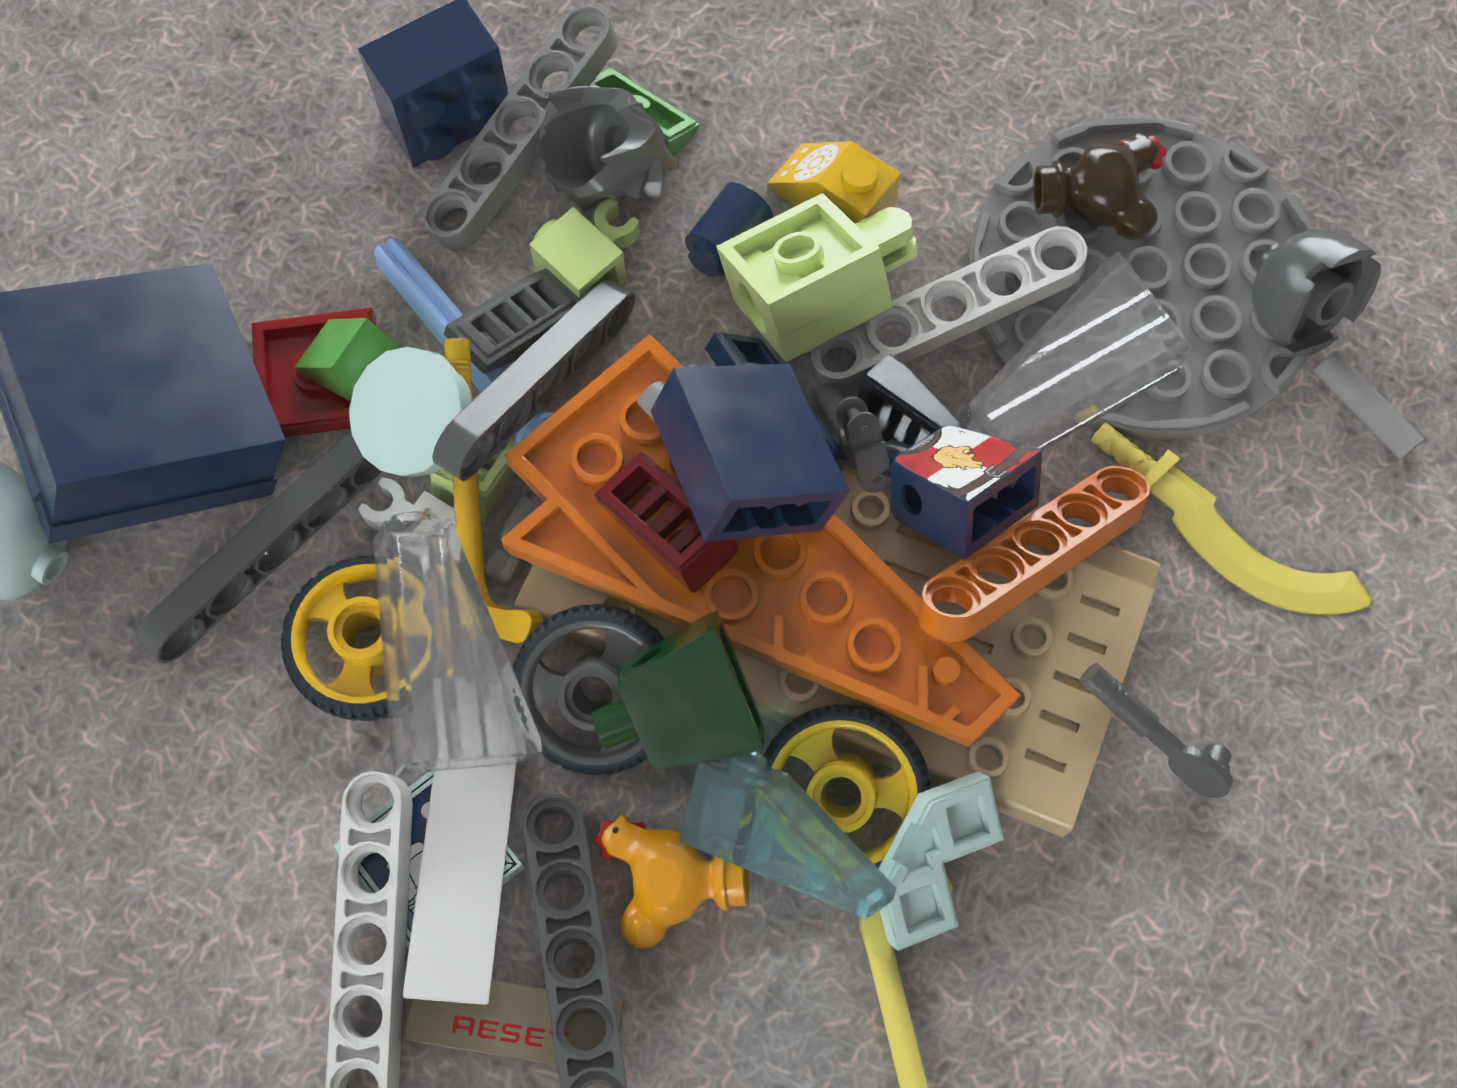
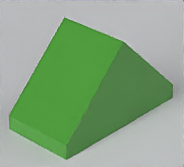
[294,318,401,401]

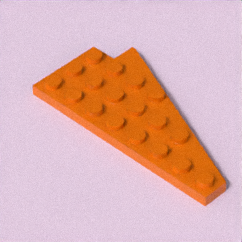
[500,334,1021,747]

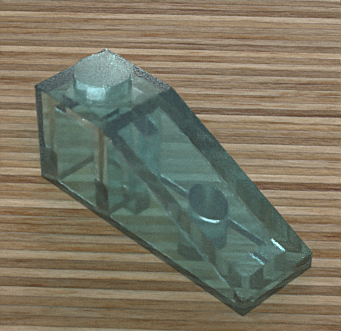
[680,752,896,920]

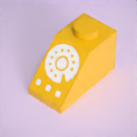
[767,141,901,224]

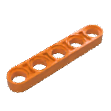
[918,466,1150,642]

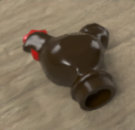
[1033,133,1167,240]

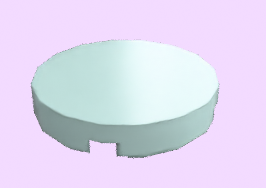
[349,347,471,478]

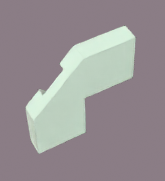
[872,771,1004,951]

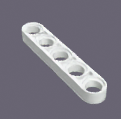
[810,226,1087,391]
[325,771,413,1088]

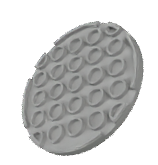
[967,116,1315,440]

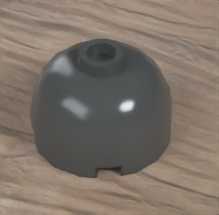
[1252,229,1381,357]

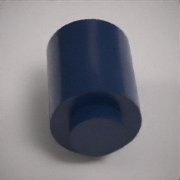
[685,182,774,277]

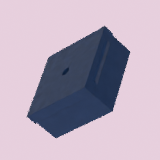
[0,263,286,544]

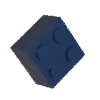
[358,0,509,168]

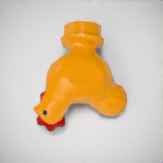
[594,814,750,949]

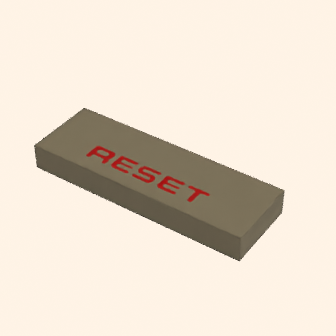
[403,980,624,1065]

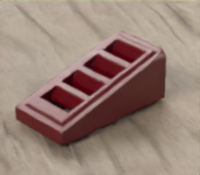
[593,451,739,593]

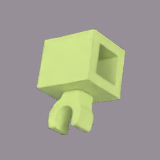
[529,198,640,300]

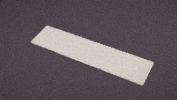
[403,677,520,1005]

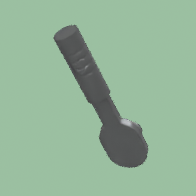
[1080,663,1233,798]

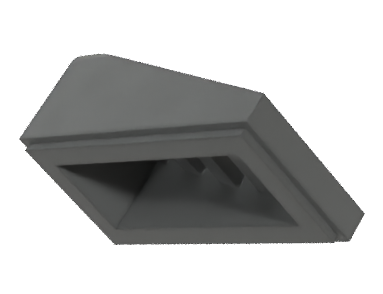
[444,269,580,374]

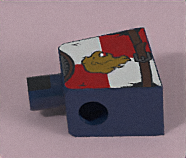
[880,425,1042,559]

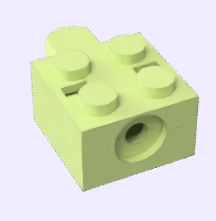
[716,193,918,362]

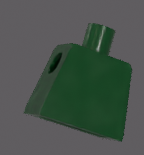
[592,610,765,770]

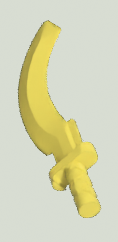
[1090,422,1372,615]

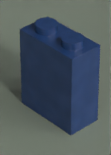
[650,363,850,542]

